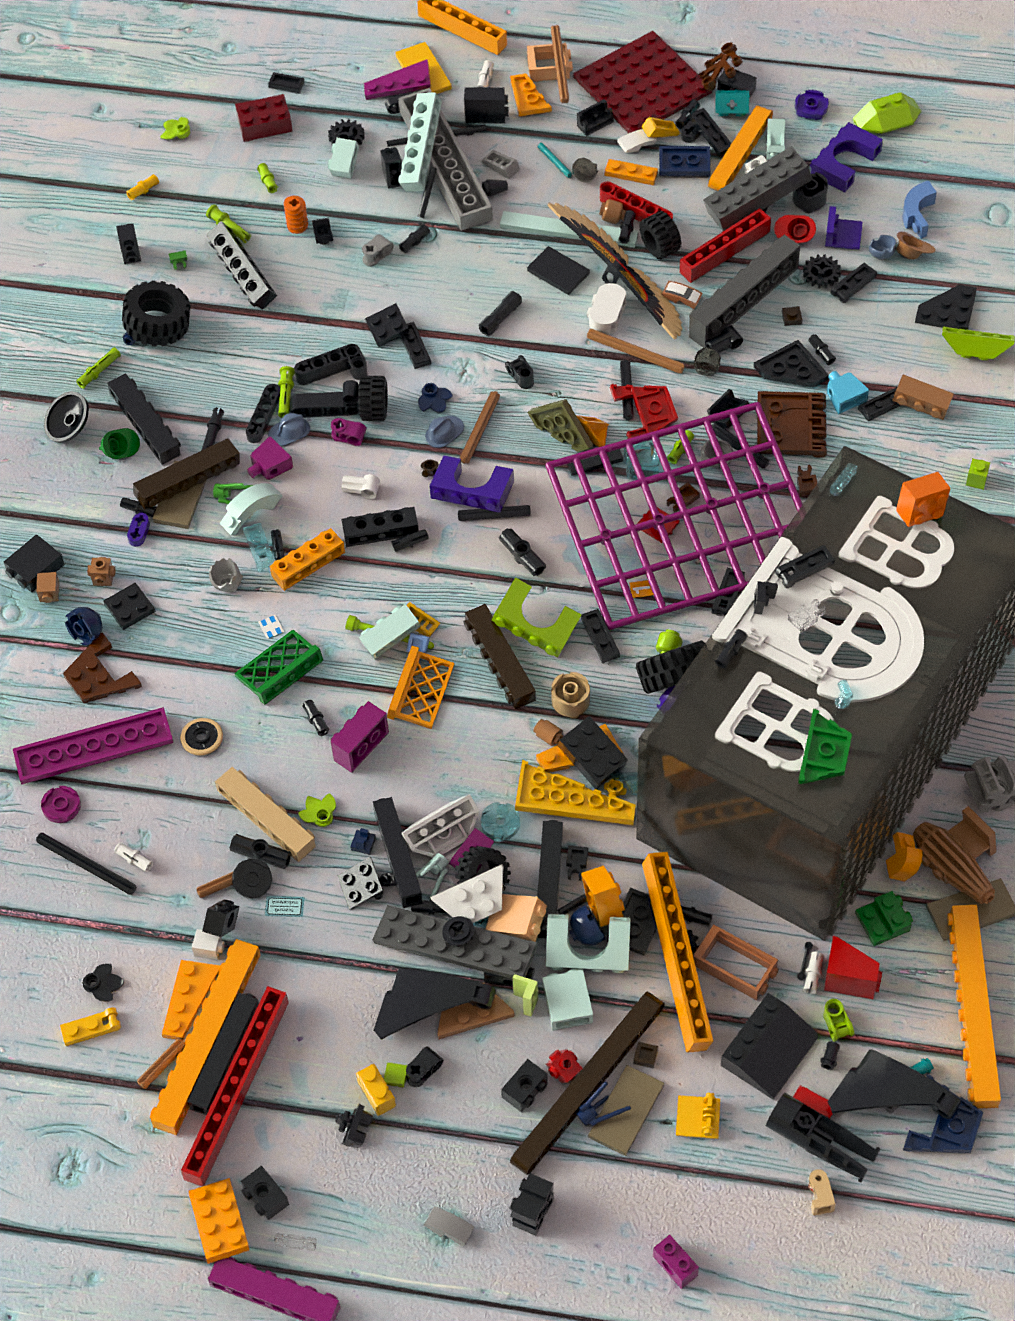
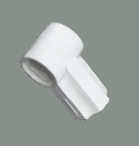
[341,475,380,499]

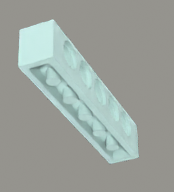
[399,93,442,192]

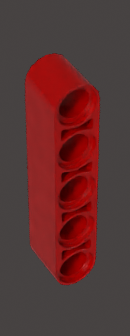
[600,182,673,222]

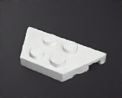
[431,864,504,923]

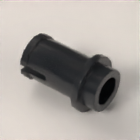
[820,1041,840,1070]

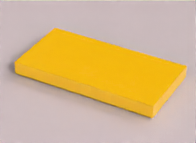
[395,42,452,94]

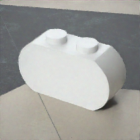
[587,283,626,335]

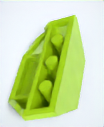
[853,92,921,134]
[942,327,1015,360]

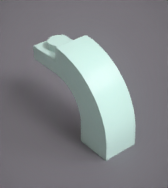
[766,119,785,160]
[220,483,283,535]

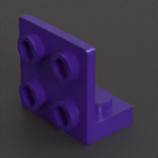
[825,206,863,250]

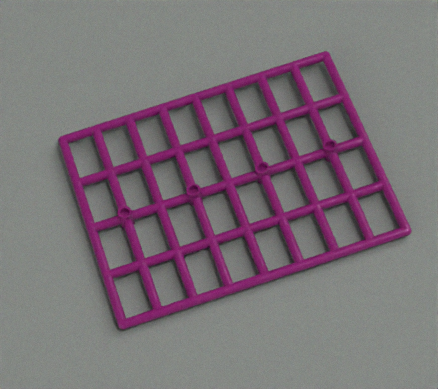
[545,402,820,630]

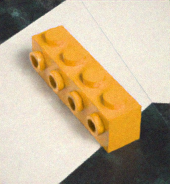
[270,528,345,591]

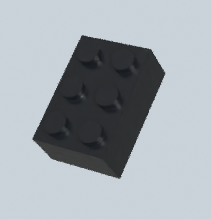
[558,716,628,789]

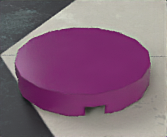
[41,786,81,823]

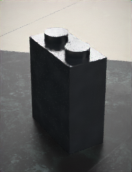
[464,87,509,124]
[4,534,65,592]

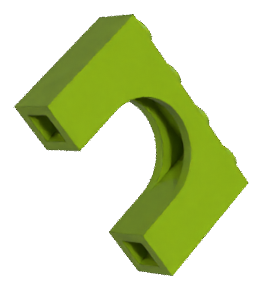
[491,577,581,658]

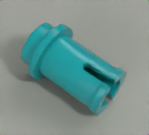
[910,1058,934,1075]

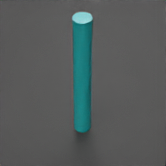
[537,142,573,178]

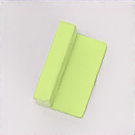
[513,974,538,1017]

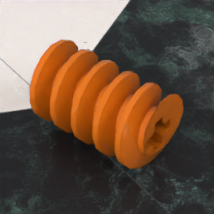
[284,195,308,234]

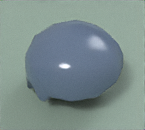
[869,235,897,260]

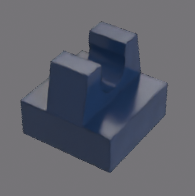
[350,828,376,855]

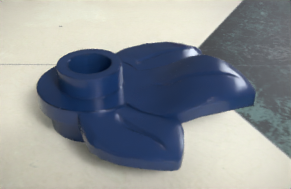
[418,383,453,413]

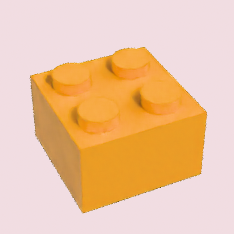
[581,865,625,927]

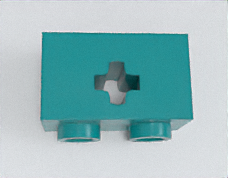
[715,90,749,116]

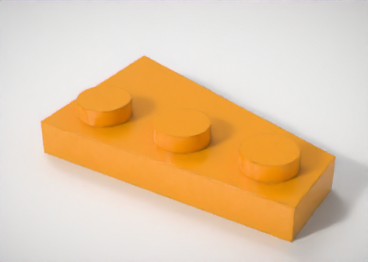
[510,74,552,117]

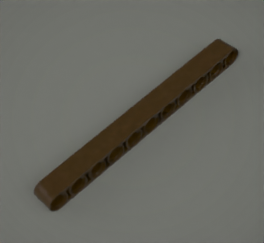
[510,991,665,1175]

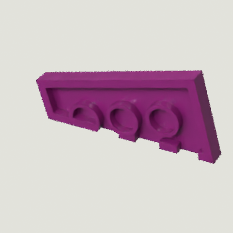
[364,59,431,100]

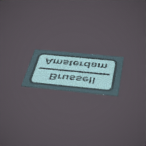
[265,896,305,917]

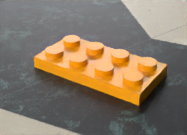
[188,1178,250,1264]

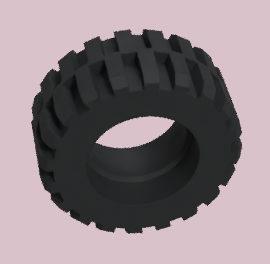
[122,280,191,347]
[636,640,714,694]

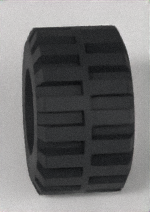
[639,211,682,260]
[358,376,388,421]
[455,846,511,891]

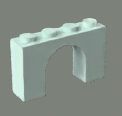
[546,914,630,973]

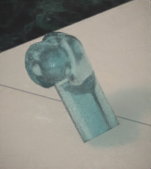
[834,680,854,709]

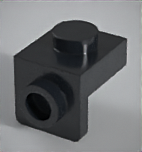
[312,218,333,245]

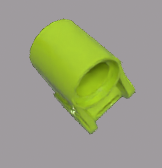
[823,999,854,1042]

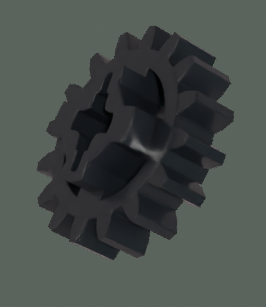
[328,119,365,145]
[803,254,841,288]

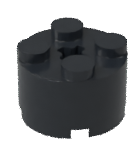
[792,172,828,213]

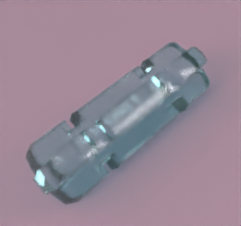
[829,463,858,496]

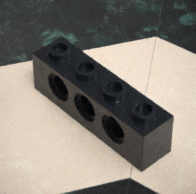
[341,507,419,547]

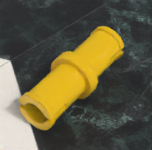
[126,174,159,200]

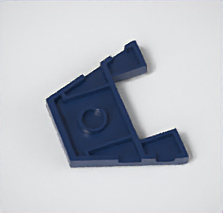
[903,1074,983,1153]

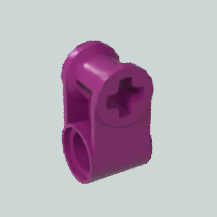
[331,418,367,446]

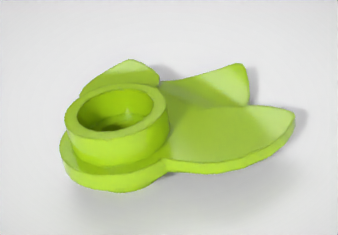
[160,117,190,140]
[298,793,336,827]

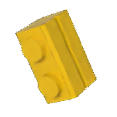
[356,1064,396,1116]

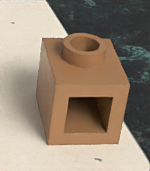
[36,572,59,603]

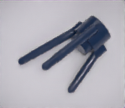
[576,1082,631,1127]

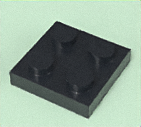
[365,303,410,347]
[103,582,156,630]

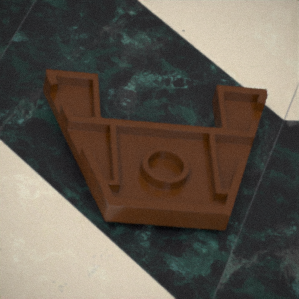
[63,632,142,704]

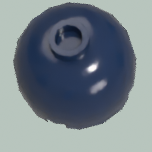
[65,607,103,645]
[569,904,606,946]

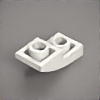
[617,129,657,153]

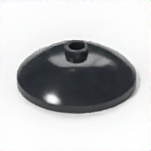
[44,391,89,443]

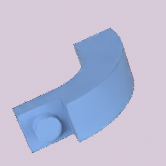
[902,180,937,238]

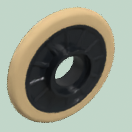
[180,718,223,755]

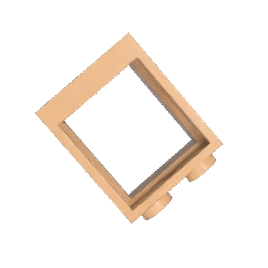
[527,43,573,82]

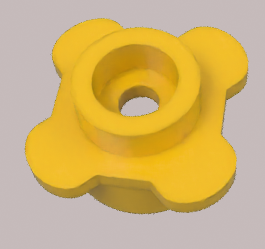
[604,778,627,797]

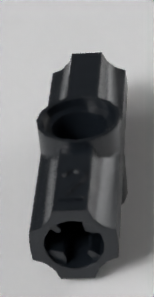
[499,528,546,576]
[229,834,292,869]

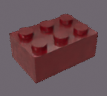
[235,94,293,142]

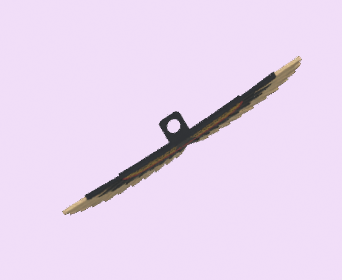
[548,203,683,339]

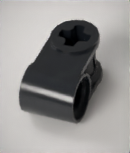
[505,355,534,389]
[406,1046,444,1087]

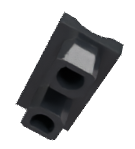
[335,1104,373,1146]

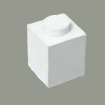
[192,929,225,960]

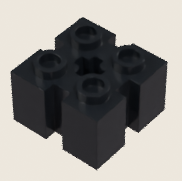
[510,1173,554,1236]

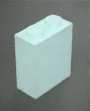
[542,969,593,1031]

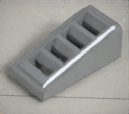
[482,150,520,179]

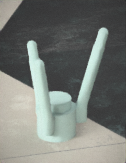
[416,853,449,900]

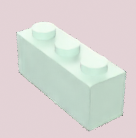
[359,604,421,660]

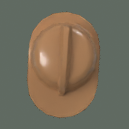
[896,232,936,259]

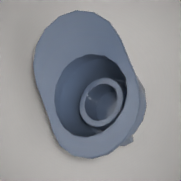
[268,413,310,446]
[425,416,464,448]

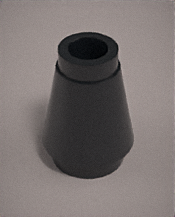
[482,179,508,196]

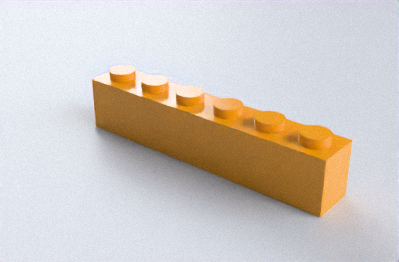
[417,0,507,55]

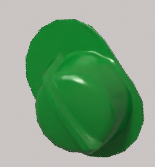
[99,428,140,459]

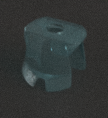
[624,440,660,480]

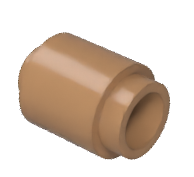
[533,719,563,746]

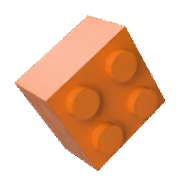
[896,472,951,527]

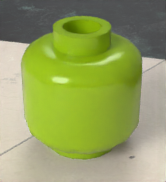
[655,629,683,654]

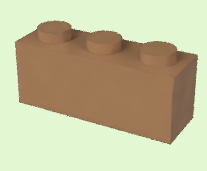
[892,374,954,420]

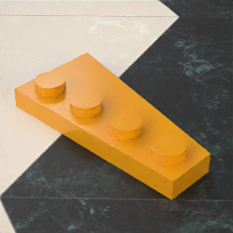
[536,724,624,773]
[162,960,220,1040]

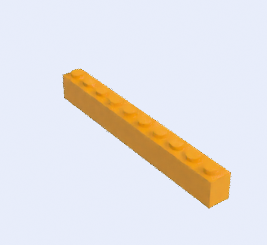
[642,852,713,1053]
[947,905,1001,1108]
[150,939,261,1136]

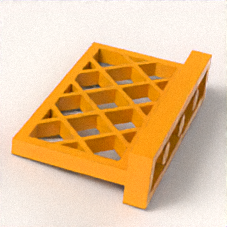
[387,646,455,729]

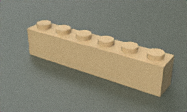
[215,767,316,862]

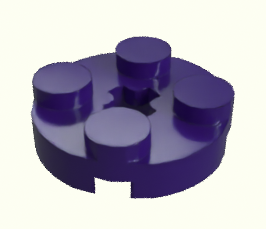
[795,90,829,120]

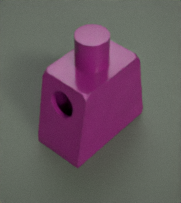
[247,436,293,480]

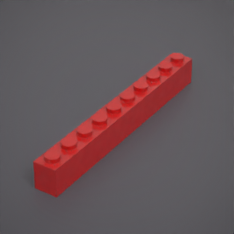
[181,986,289,1186]

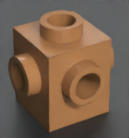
[87,557,116,586]

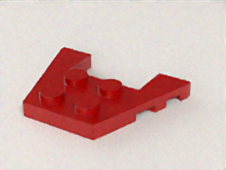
[610,384,678,448]

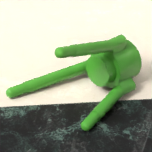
[213,483,253,504]

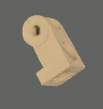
[808,1169,835,1216]

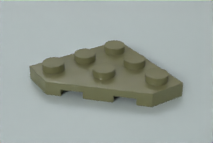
[527,399,593,452]

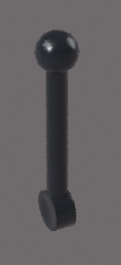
[797,942,813,980]

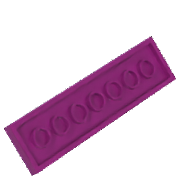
[12,707,174,785]

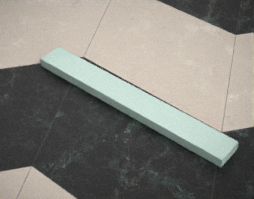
[500,211,638,248]

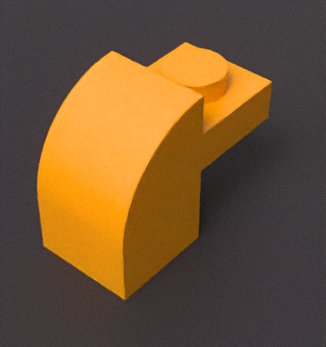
[886,832,922,882]

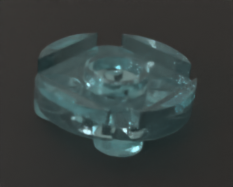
[481,802,520,842]

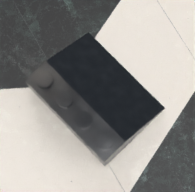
[721,993,819,1100]

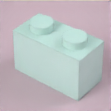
[328,138,359,179]

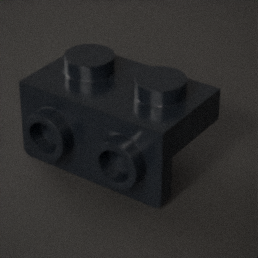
[707,389,749,429]

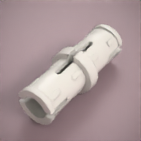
[477,60,494,87]
[114,842,153,872]
[803,952,824,994]

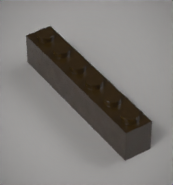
[133,438,240,509]
[463,604,536,709]

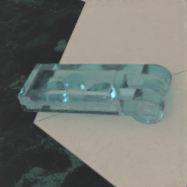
[243,523,275,572]

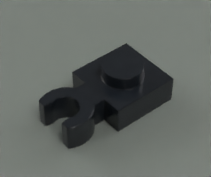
[566,845,588,881]

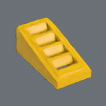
[642,117,680,138]
[407,602,440,637]

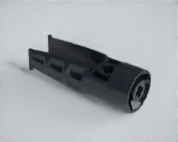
[766,1092,880,1182]

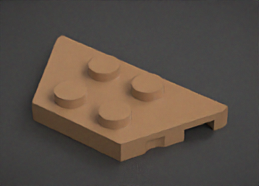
[437,983,515,1039]

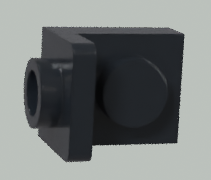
[754,581,778,614]

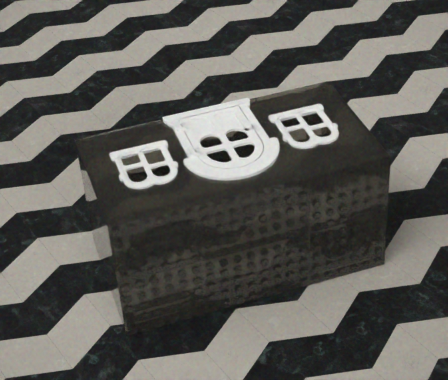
[636,446,1015,941]

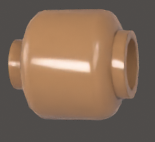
[599,199,626,224]

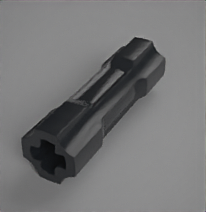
[479,291,522,336]

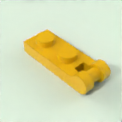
[60,1007,121,1046]

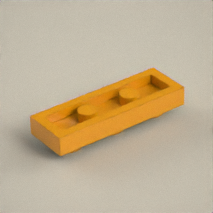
[605,159,658,185]

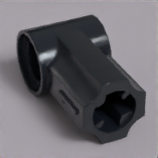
[705,326,743,356]

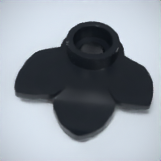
[82,963,124,1002]

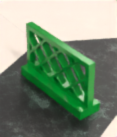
[234,630,324,705]

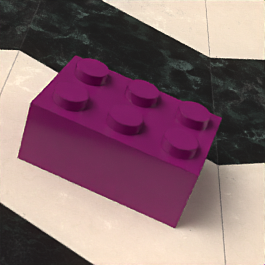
[331,701,389,773]

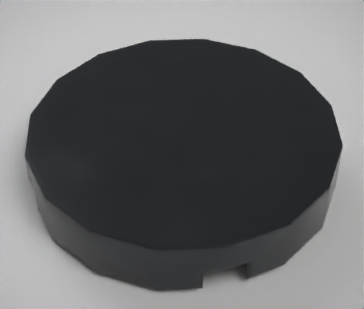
[232,858,272,899]

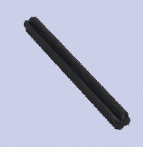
[36,832,137,895]

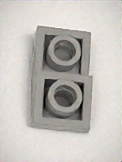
[424,1206,475,1246]

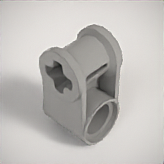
[362,234,394,266]

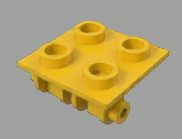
[676,1093,720,1139]

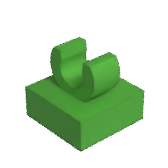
[169,250,187,270]

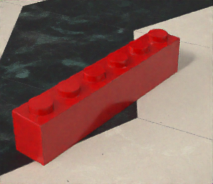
[680,208,771,283]

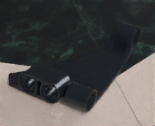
[374,969,496,1040]
[828,1049,961,1119]

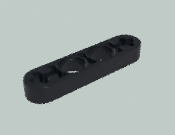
[246,384,280,443]

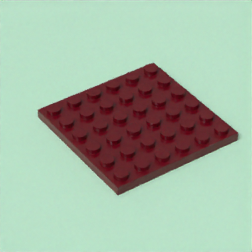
[573,31,713,134]

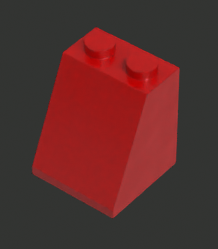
[824,936,883,999]

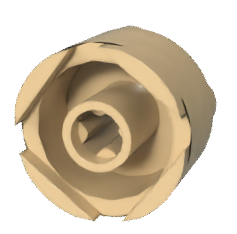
[551,672,590,719]

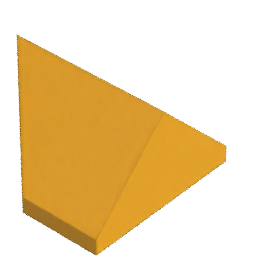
[576,415,609,447]

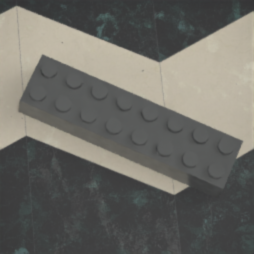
[689,235,800,349]

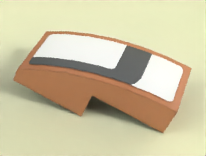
[661,281,703,309]

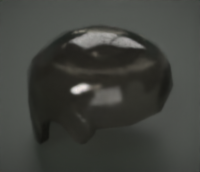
[572,158,598,183]
[694,348,721,377]

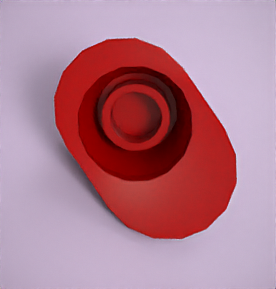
[774,215,816,243]

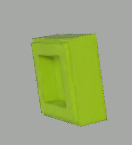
[384,1062,407,1087]

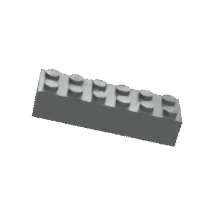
[703,146,813,231]

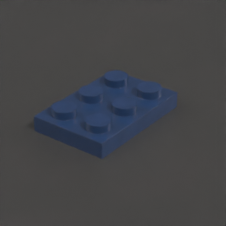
[659,146,711,176]

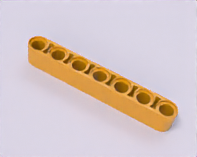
[708,105,773,191]

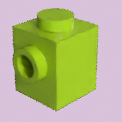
[966,458,991,490]

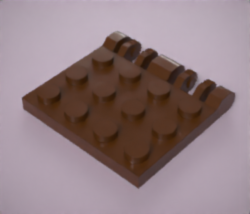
[757,391,827,458]

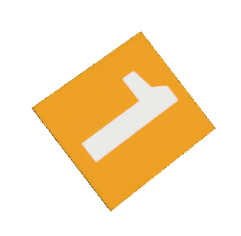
[629,580,654,598]

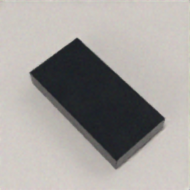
[268,72,305,94]

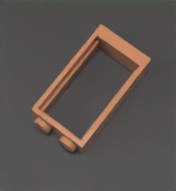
[693,924,779,1000]

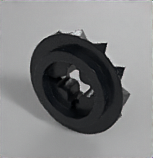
[442,916,475,947]

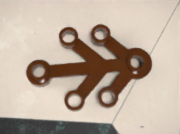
[698,42,743,91]

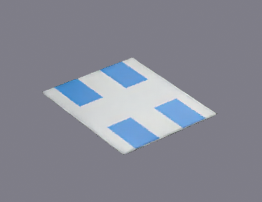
[258,615,284,639]

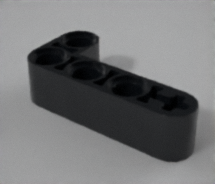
[294,344,368,385]
[290,380,359,418]

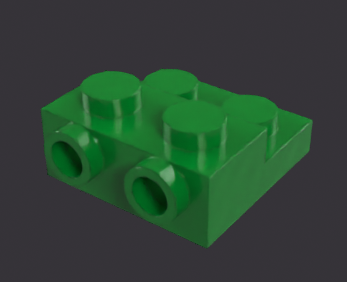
[855,891,913,946]

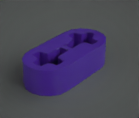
[127,513,150,547]

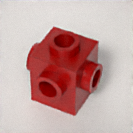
[546,1049,583,1084]

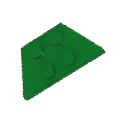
[798,708,852,784]

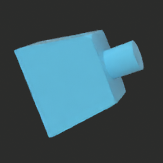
[827,371,869,414]

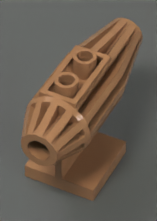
[913,806,997,904]

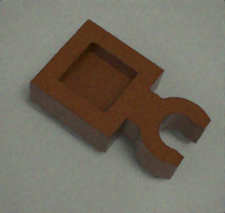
[797,464,819,496]
[667,482,700,512]

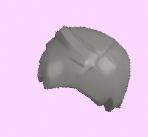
[700,439,733,469]
[209,558,243,592]

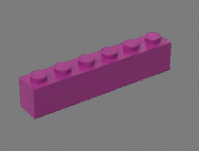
[208,1257,341,1321]

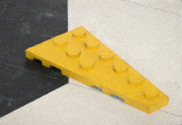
[515,760,636,825]

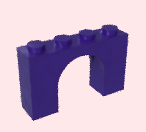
[810,122,883,193]
[429,455,514,513]

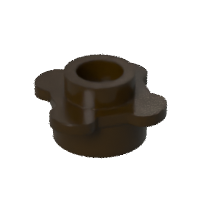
[421,459,439,477]

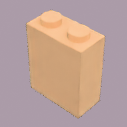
[485,894,547,942]

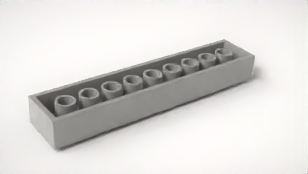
[398,88,493,231]

